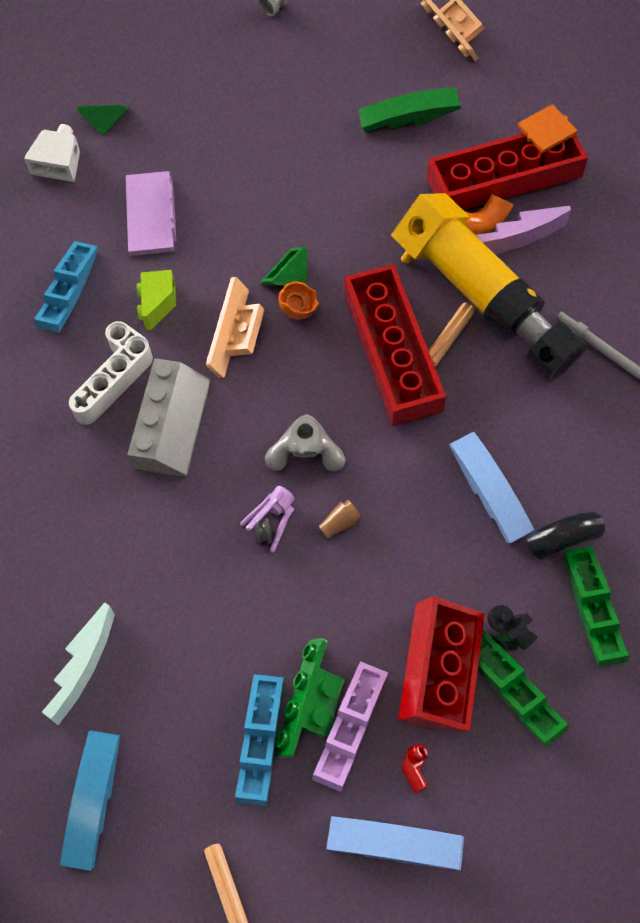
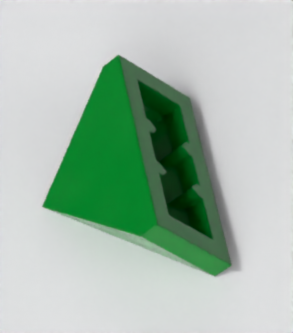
[77,104,129,135]
[260,246,308,286]

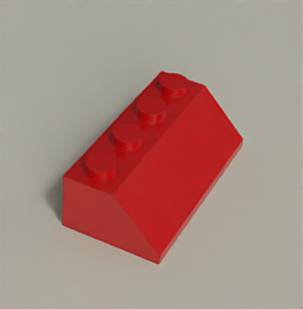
[398,596,485,732]

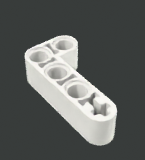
[69,321,153,425]

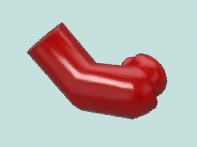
[401,744,428,794]

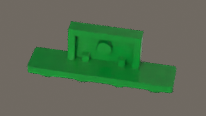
[275,638,345,758]

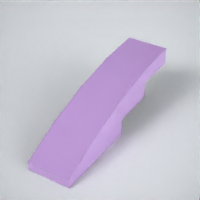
[476,206,571,254]
[312,661,388,792]

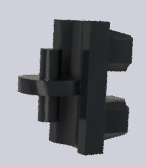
[487,605,538,651]

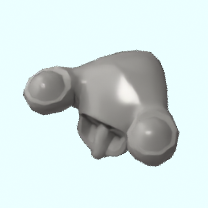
[264,414,346,472]

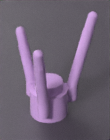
[240,486,295,553]

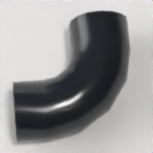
[527,512,605,560]

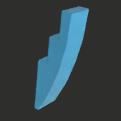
[34,241,98,333]
[235,674,284,807]
[60,730,120,871]

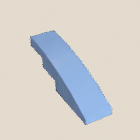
[449,432,534,543]
[326,816,464,871]

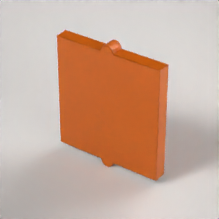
[517,104,578,153]

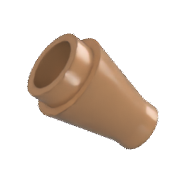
[318,500,362,539]

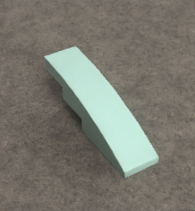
[42,603,115,725]

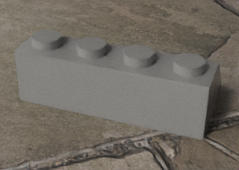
[128,358,211,477]

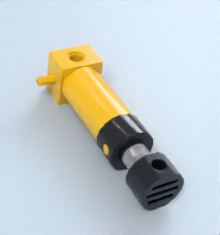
[391,193,587,381]

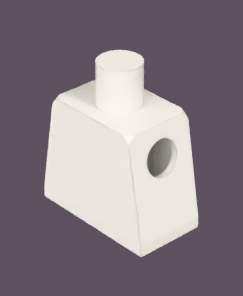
[24,124,80,182]

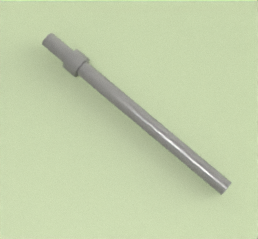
[555,311,640,380]

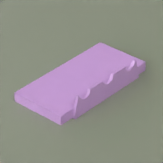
[126,171,177,256]

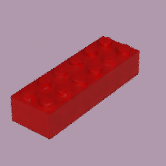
[427,133,588,210]
[344,264,446,426]

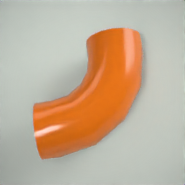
[463,194,514,235]

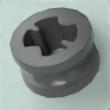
[255,518,272,545]

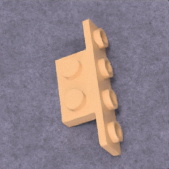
[420,0,485,61]
[206,277,265,378]

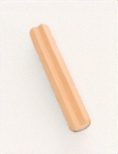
[428,302,475,366]
[204,844,248,923]

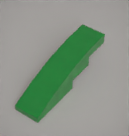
[359,87,462,133]
[563,546,629,667]
[478,630,569,748]

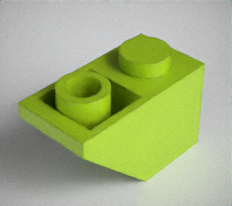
[137,270,176,330]

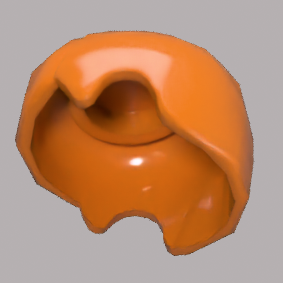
[278,281,319,321]

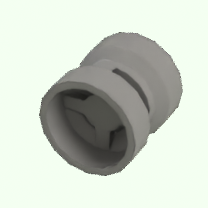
[258,0,290,17]

